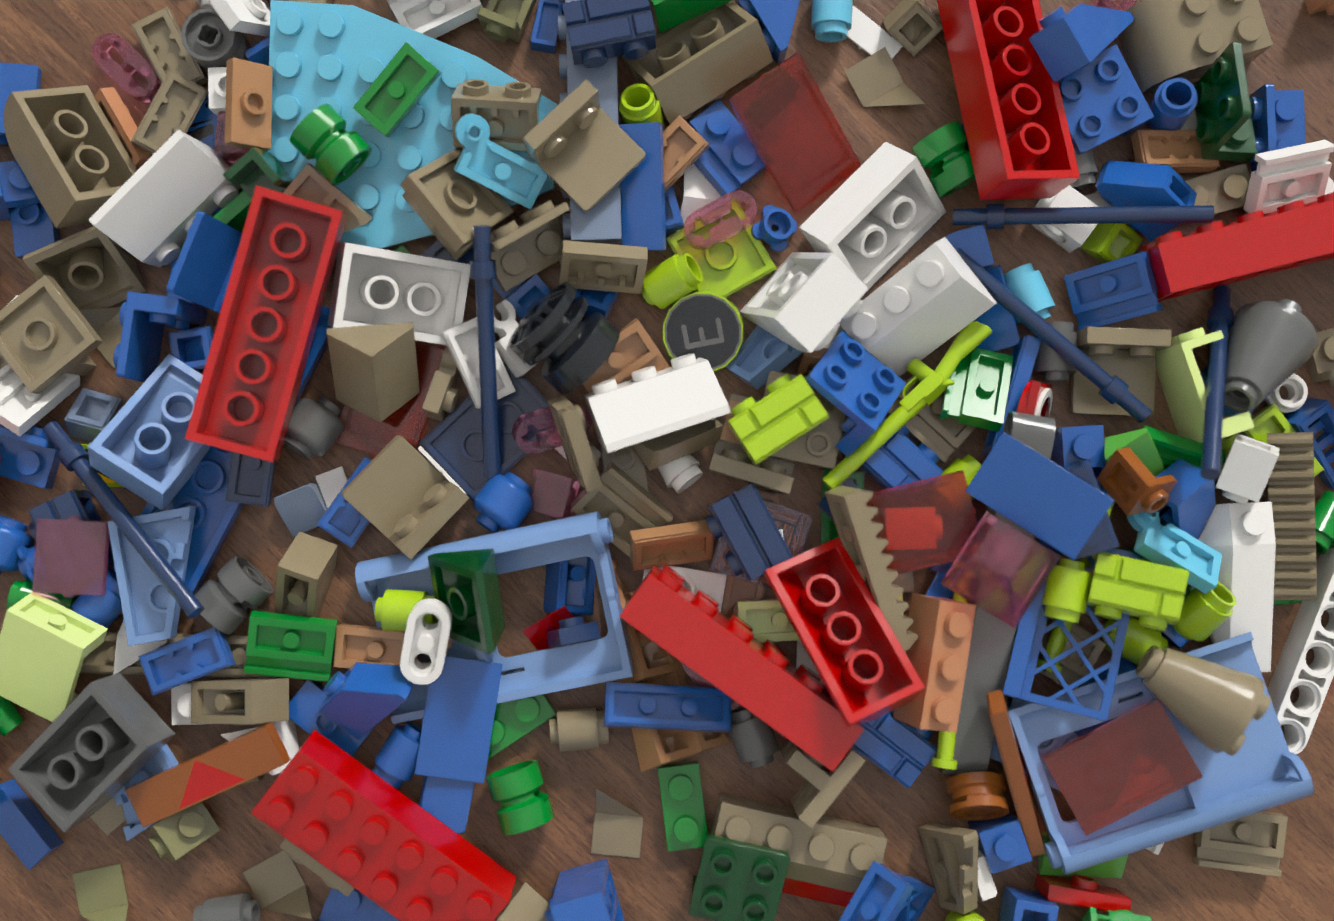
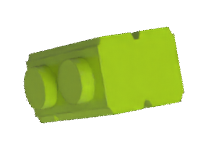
[728,373,829,465]
[1087,552,1189,630]

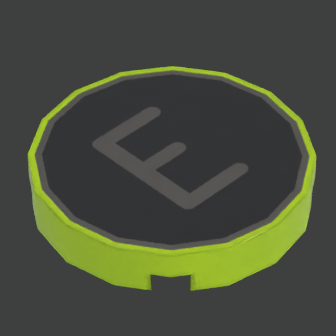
[663,291,744,372]

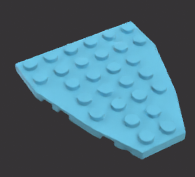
[268,0,558,257]

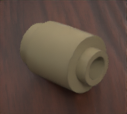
[549,707,609,752]

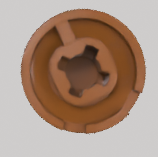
[946,772,1009,821]

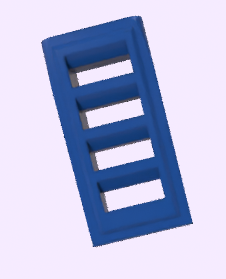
[1284,398,1334,490]

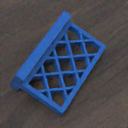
[1003,538,1143,722]
[839,861,936,921]

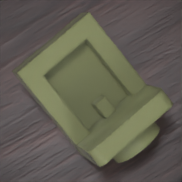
[477,0,537,43]
[147,802,220,863]

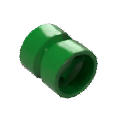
[290,104,372,186]
[912,121,976,199]
[486,759,555,835]

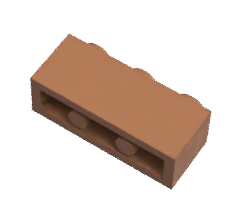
[893,593,976,733]

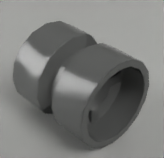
[181,8,251,72]
[194,555,274,634]

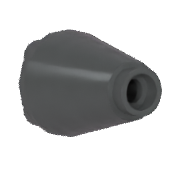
[1224,299,1319,412]

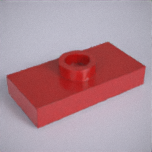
[1034,873,1132,912]

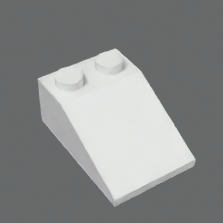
[327,243,470,345]
[740,252,869,353]

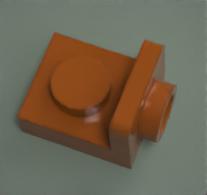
[1097,447,1178,516]

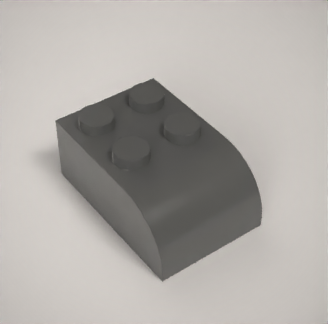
[8,673,175,833]

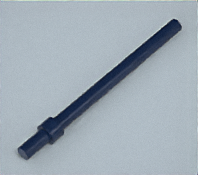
[952,204,1214,229]
[470,225,500,478]
[957,248,1152,423]
[1200,285,1234,480]
[43,421,204,619]

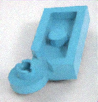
[453,114,548,210]
[1127,512,1222,594]

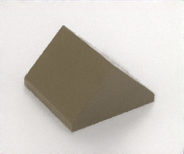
[23,226,146,310]
[326,322,420,423]

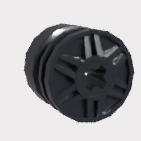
[508,282,620,395]

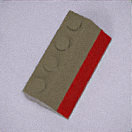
[710,792,887,907]

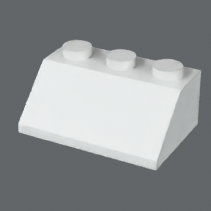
[88,130,241,267]
[799,142,946,295]
[839,237,997,377]
[584,353,731,453]

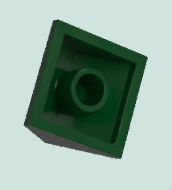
[428,548,505,654]

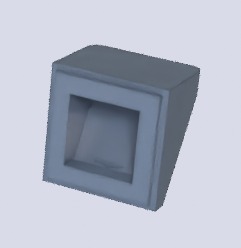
[64,388,123,442]
[273,483,327,537]

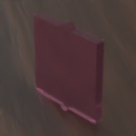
[33,516,109,598]

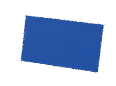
[965,432,1115,560]
[415,656,503,784]

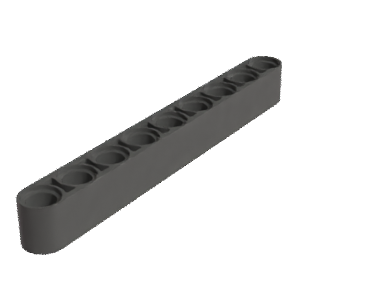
[939,411,1056,775]

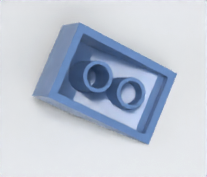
[88,354,211,511]

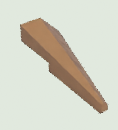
[612,560,729,773]

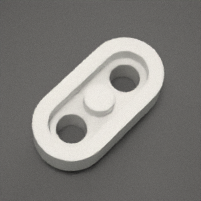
[400,599,452,685]

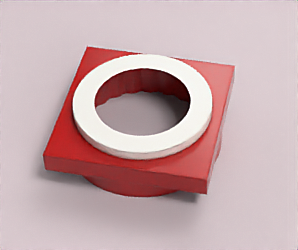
[1016,380,1054,417]

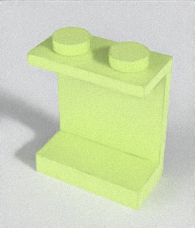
[1156,327,1254,443]
[0,591,108,722]

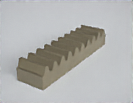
[1267,432,1317,600]
[825,485,919,651]

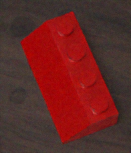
[764,537,925,727]

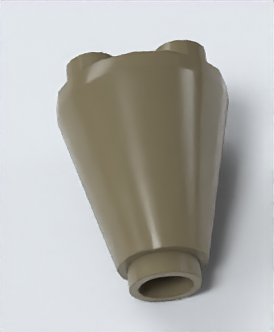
[1135,645,1271,756]

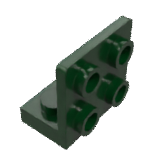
[1194,42,1257,162]
[688,835,790,921]

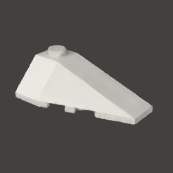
[1189,502,1276,672]

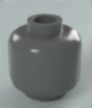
[284,397,344,460]

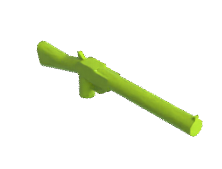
[822,321,993,490]

